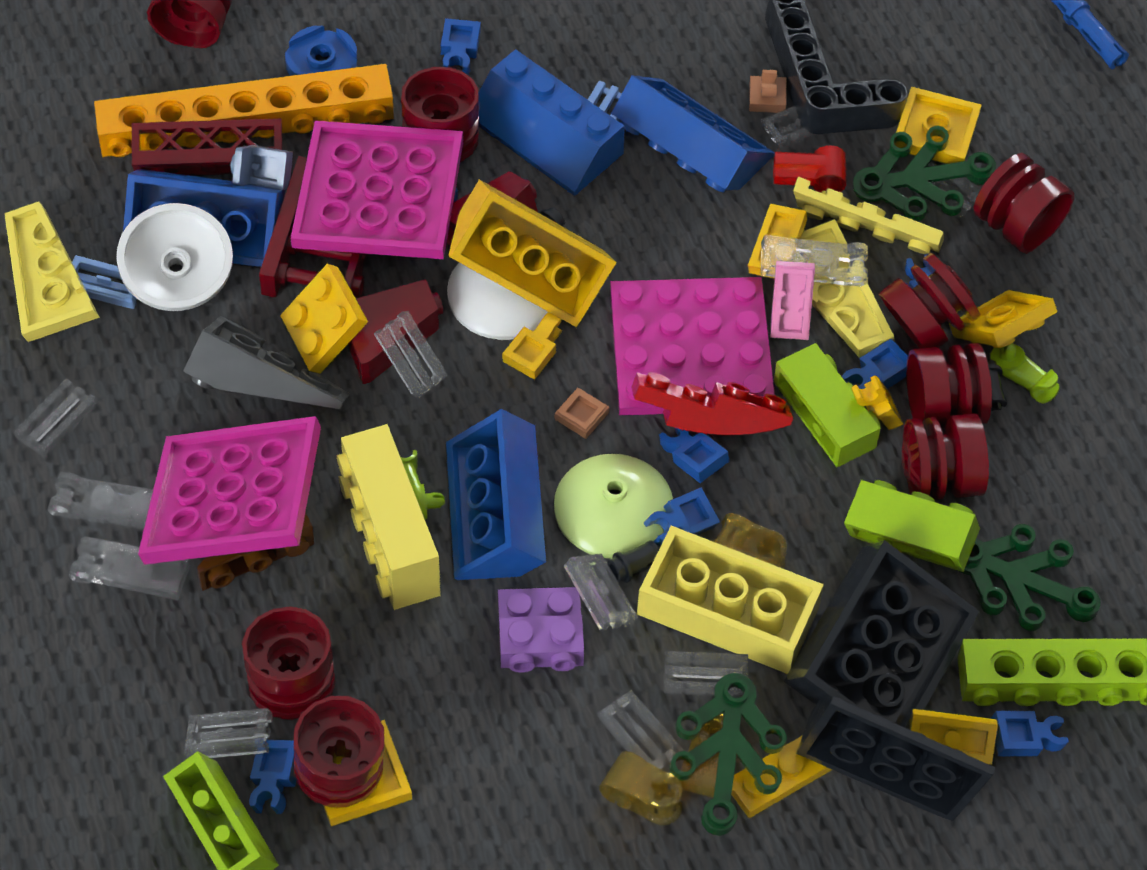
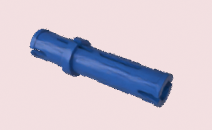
[1051,0,1129,69]

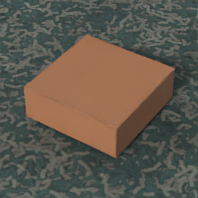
[555,387,609,439]

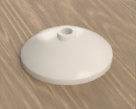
[117,203,233,311]
[447,263,550,340]

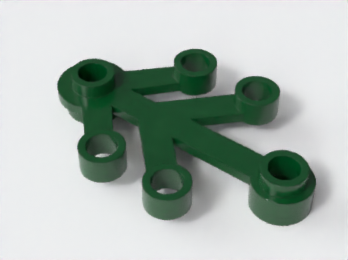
[853,126,996,222]
[959,524,1101,631]
[670,673,787,836]

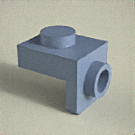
[231,145,293,190]

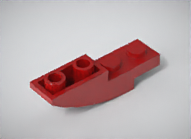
[632,372,793,435]

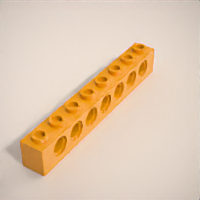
[94,64,394,157]

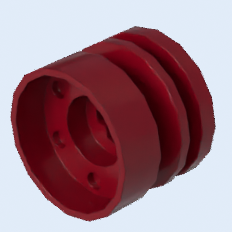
[147,0,232,49]
[401,67,479,162]
[973,152,1075,254]
[879,252,981,349]
[906,343,992,429]
[902,413,989,500]
[242,607,335,720]
[294,696,384,807]

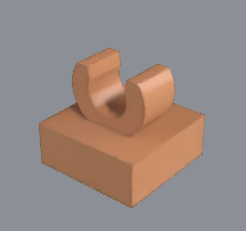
[749,70,786,113]

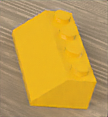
[449,179,617,327]

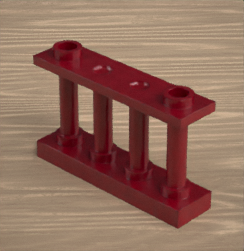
[259,156,368,298]

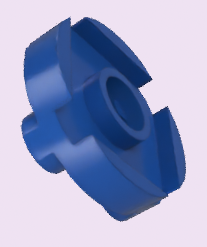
[285,26,357,76]

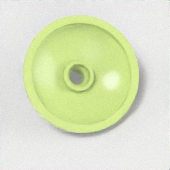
[554,454,673,559]

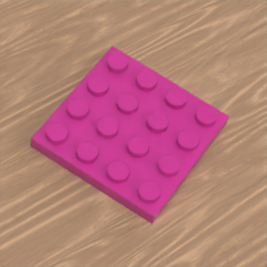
[290,121,464,259]
[610,277,775,415]
[138,416,321,565]

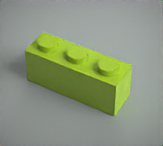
[774,343,881,467]
[844,480,980,572]
[163,751,279,870]

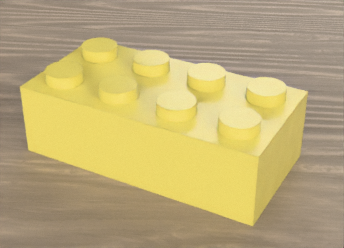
[337,424,440,610]
[637,526,824,674]

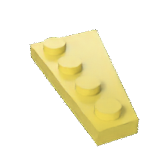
[793,177,944,254]
[4,201,100,342]
[792,219,895,358]

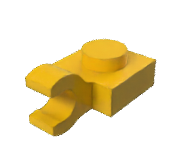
[502,312,562,380]
[851,375,903,430]

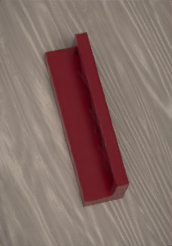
[132,118,283,176]

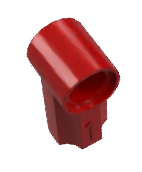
[773,145,846,193]

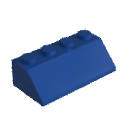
[478,49,624,196]
[611,75,775,193]
[123,169,285,267]
[446,409,546,580]

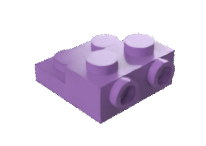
[498,587,584,673]

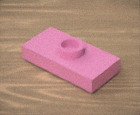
[770,261,815,340]

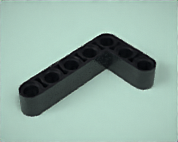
[765,0,908,134]

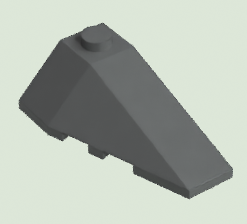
[183,316,350,409]

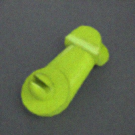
[990,343,1059,404]
[400,450,445,519]

